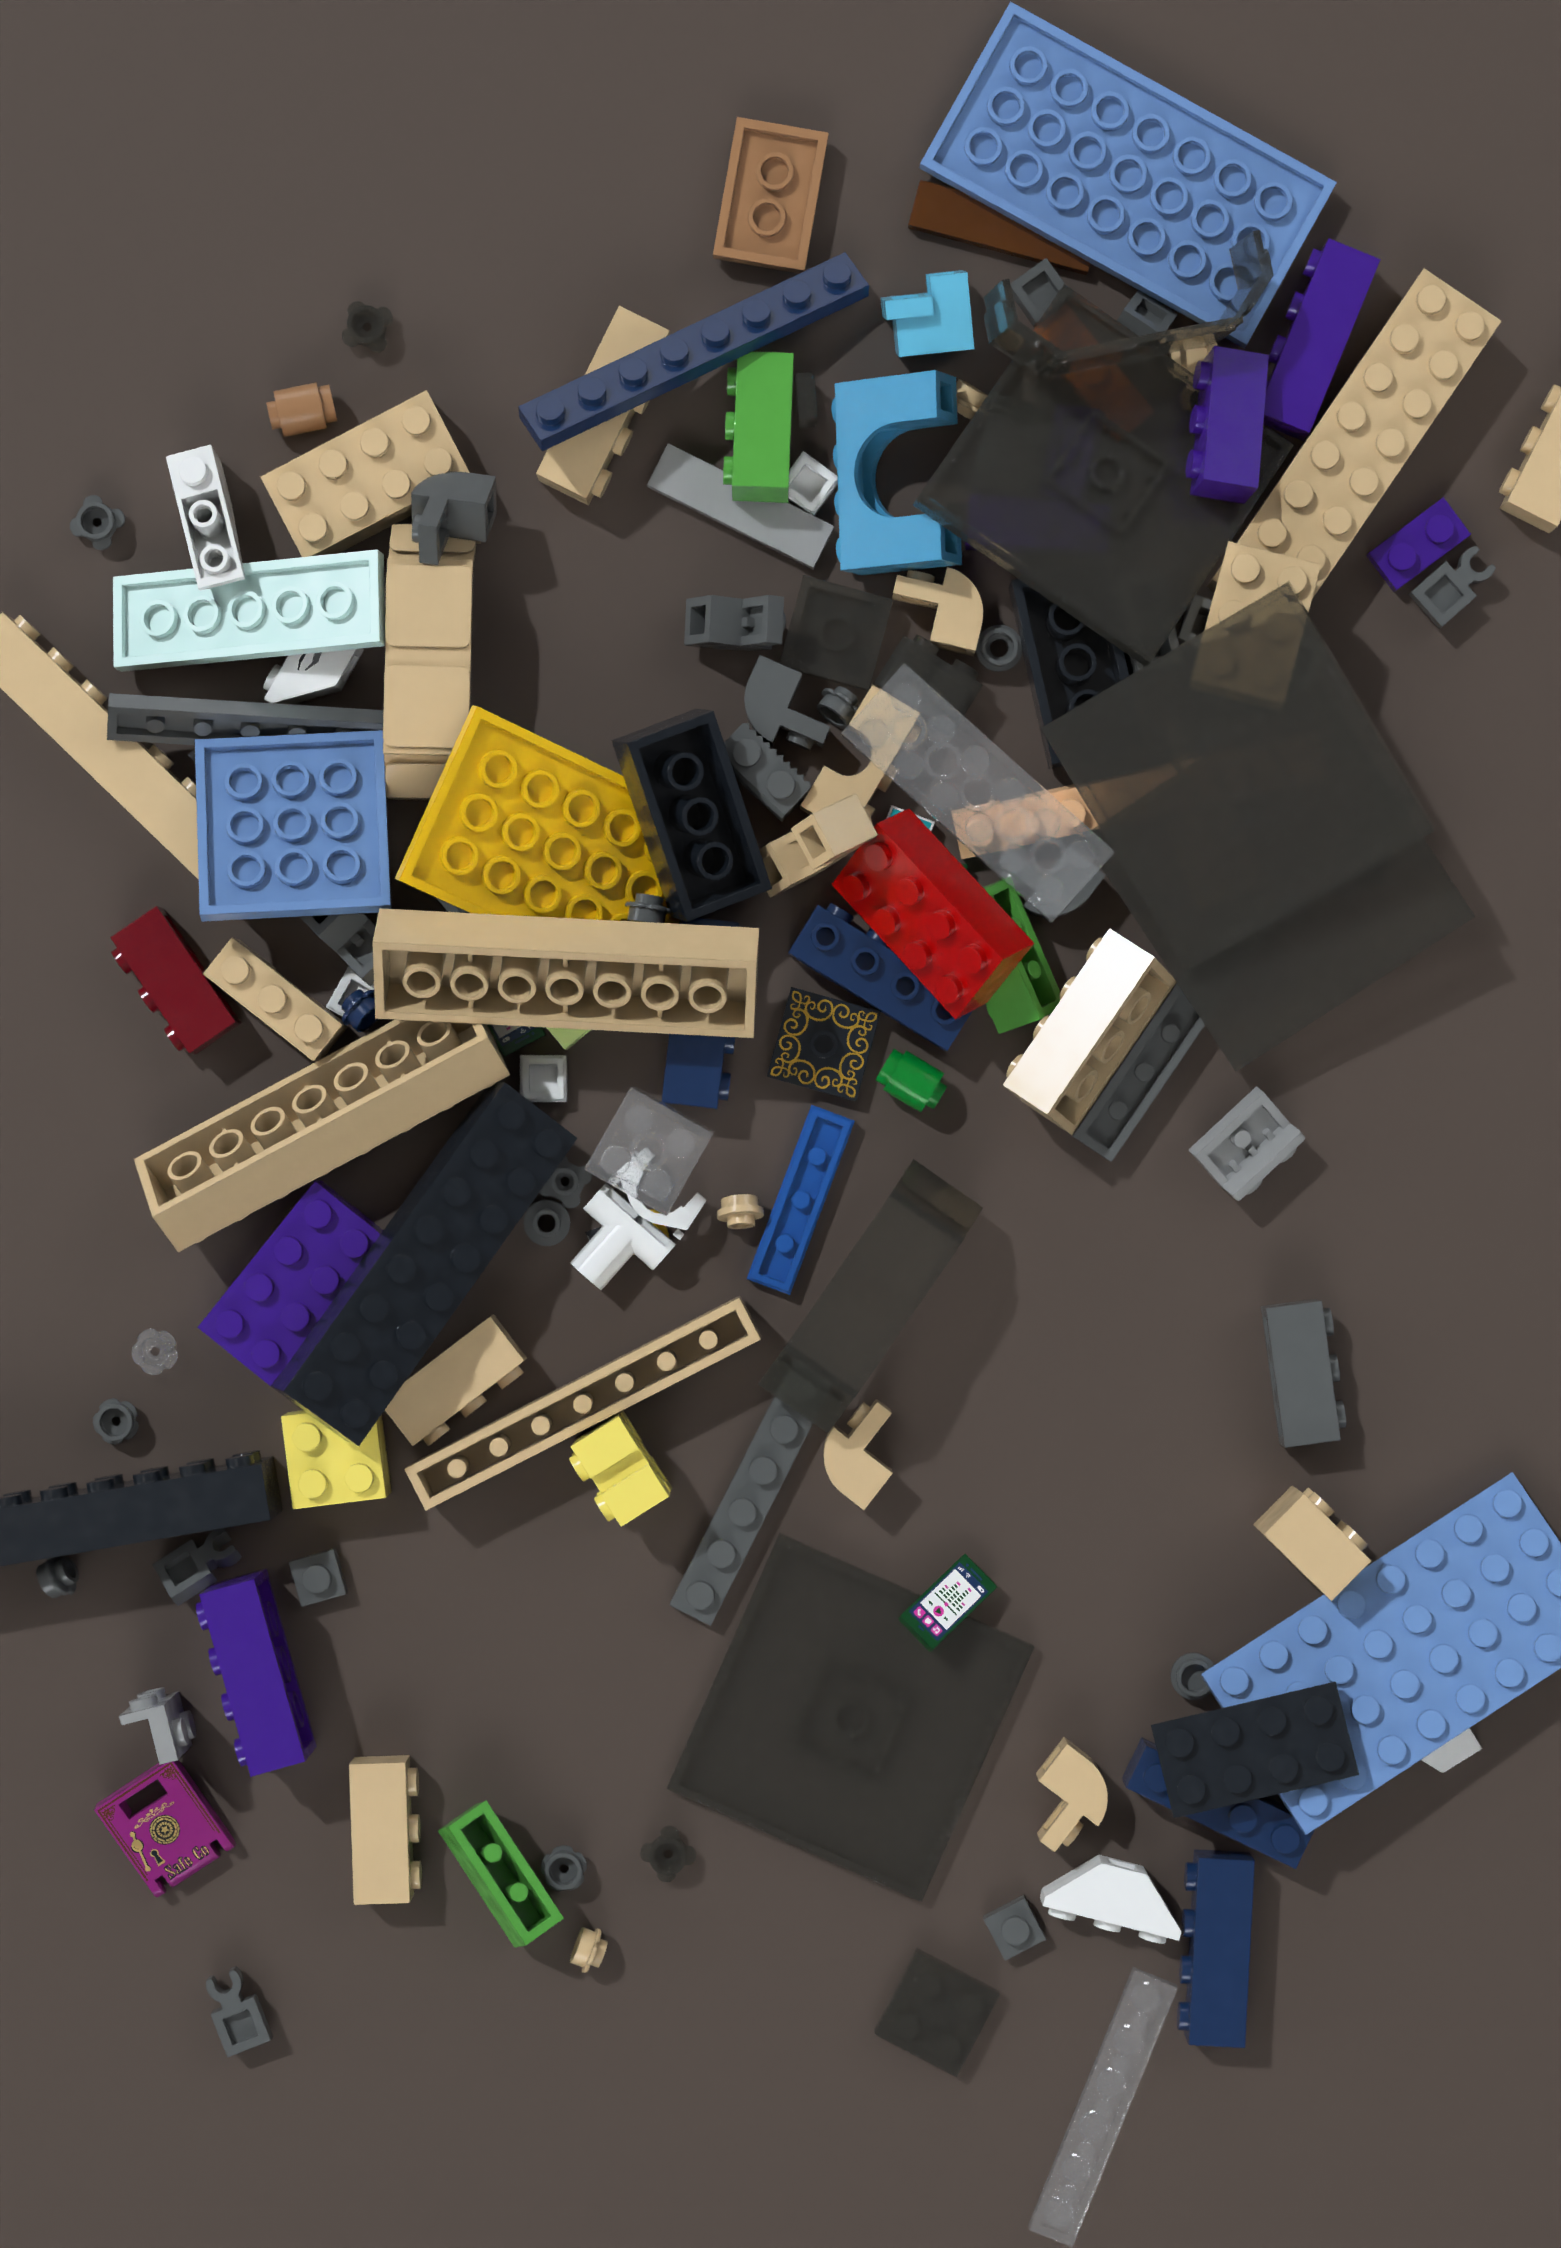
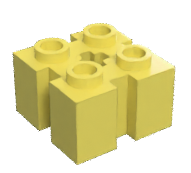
[569,1410,672,1527]

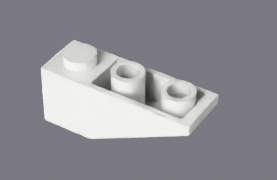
[166,444,245,591]

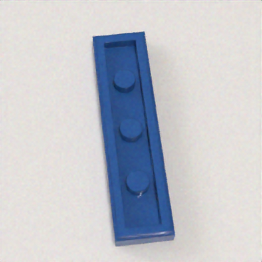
[746,1105,855,1295]

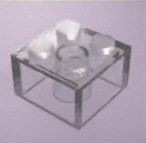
[584,1086,715,1216]

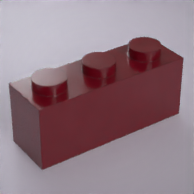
[110,906,242,1054]

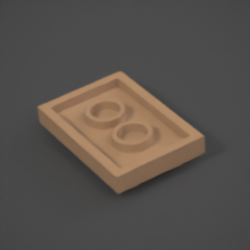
[713,117,829,274]

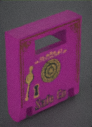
[94,1759,236,1898]

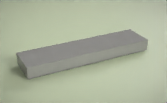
[647,443,834,570]

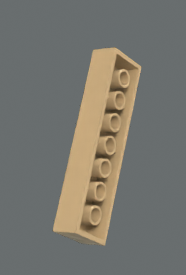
[1207,268,1501,599]
[373,908,759,1038]
[134,1020,510,1252]

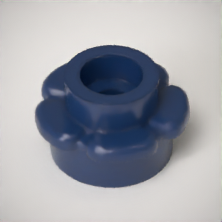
[341,989,378,1032]

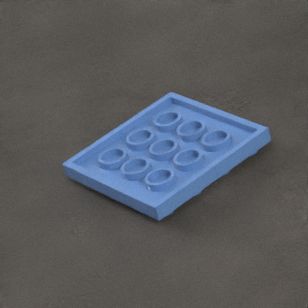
[195,730,391,922]

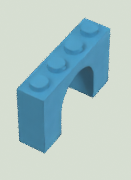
[831,370,962,575]

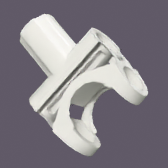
[570,1147,707,1290]

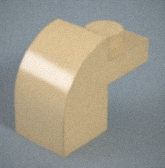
[892,567,983,656]
[823,1399,893,1510]
[1036,1737,1108,1852]

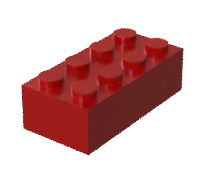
[832,808,1034,1020]

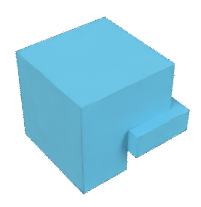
[881,270,974,357]

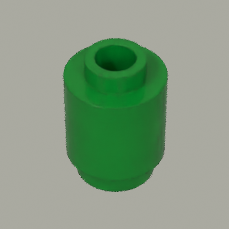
[875,1049,948,1113]

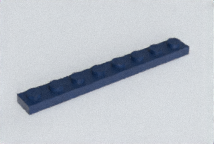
[518,252,869,452]

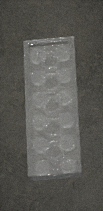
[841,663,1115,923]

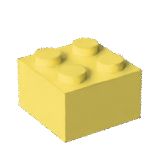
[281,1410,392,1509]

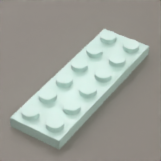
[113,549,385,672]

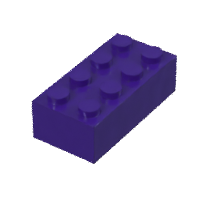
[197,1180,383,1386]
[196,1568,317,1777]

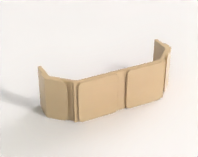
[383,524,481,800]

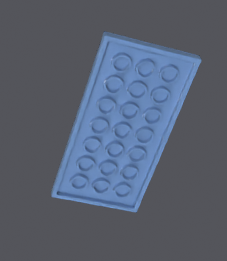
[919,1,1337,349]
[1200,1472,1561,1835]

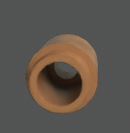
[266,382,337,437]

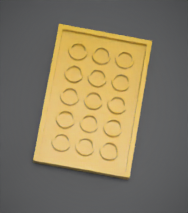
[395,705,680,924]

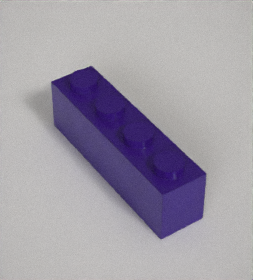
[1263,238,1381,441]

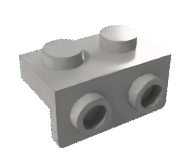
[1189,1086,1305,1201]
[119,1687,196,1764]

